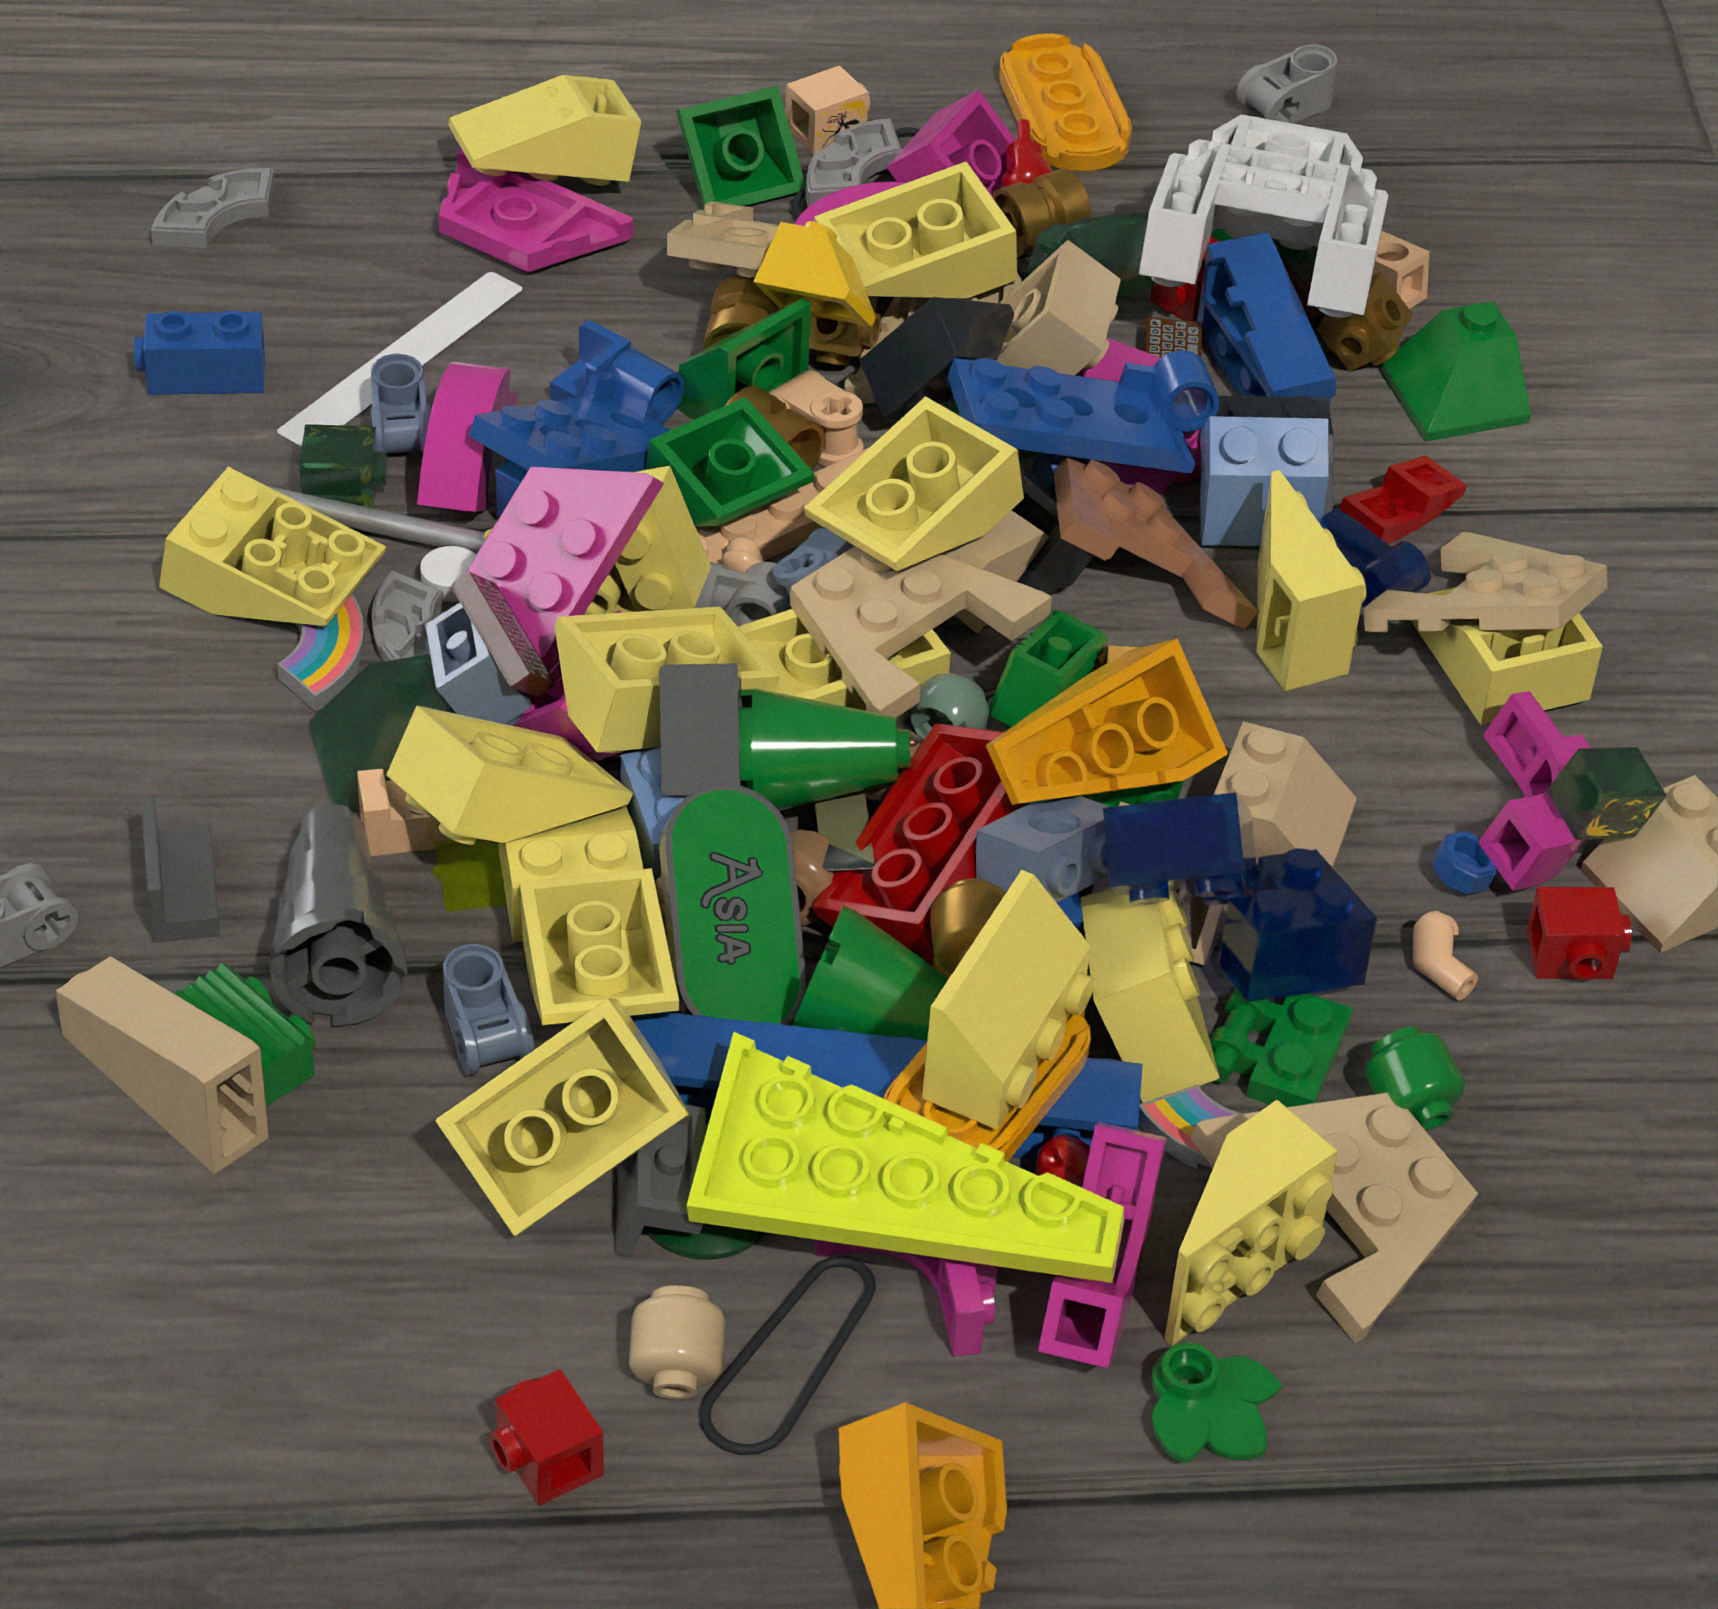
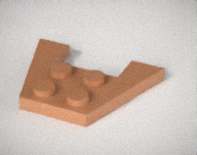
[1053,456,1259,630]

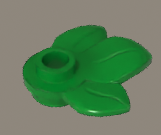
[1151,1343,1282,1463]

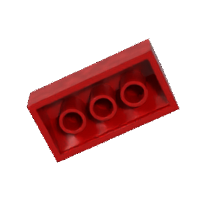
[812,723,1032,966]

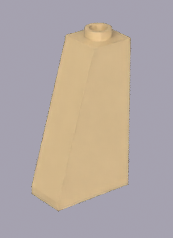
[55,956,269,1174]

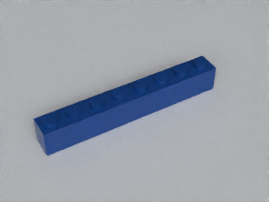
[630,1012,1143,1160]

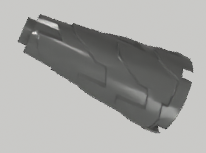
[270,803,408,1026]

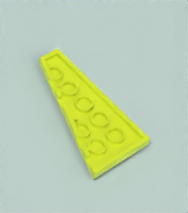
[686,1032,1124,1283]

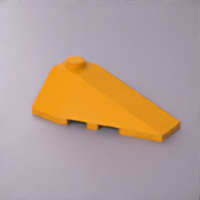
[986,638,1228,805]
[839,1402,1007,1609]

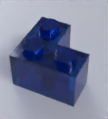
[1103,792,1259,905]
[1218,848,1377,1001]

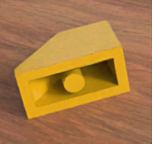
[753,221,876,327]

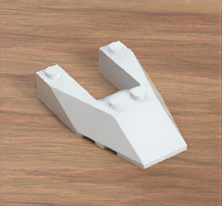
[1139,115,1388,317]

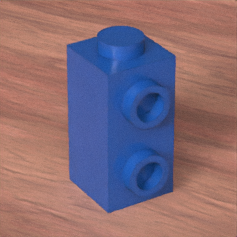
[134,310,266,395]

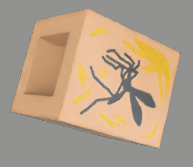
[785,65,870,155]

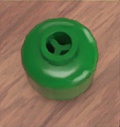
[1365,1026,1466,1131]

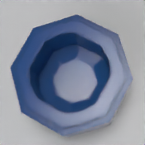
[1432,831,1497,895]

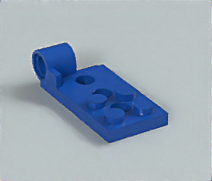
[469,349,684,472]
[947,351,1220,473]

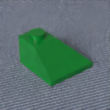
[676,85,806,209]
[678,298,811,420]
[1381,301,1531,442]
[645,397,815,526]

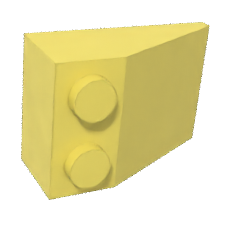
[814,162,1017,299]
[804,397,1024,571]
[738,609,951,710]
[386,706,633,845]
[497,806,643,942]
[519,868,679,1025]

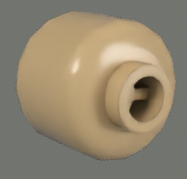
[629,1285,726,1400]

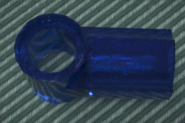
[1320,508,1431,607]

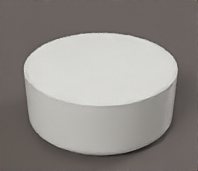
[420,546,476,602]

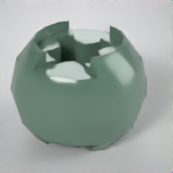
[910,673,989,740]

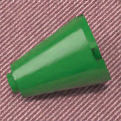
[739,688,911,811]
[792,906,949,1041]

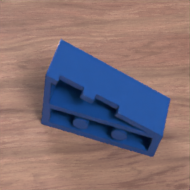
[1197,232,1337,408]

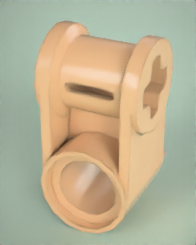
[768,370,864,467]

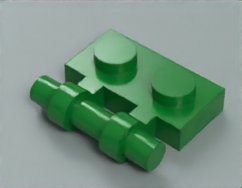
[1210,972,1353,1107]

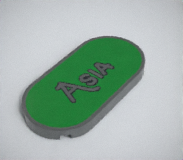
[660,783,806,1025]

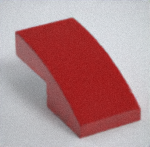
[1336,455,1467,548]

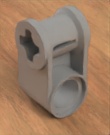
[1236,45,1337,124]
[0,863,79,968]

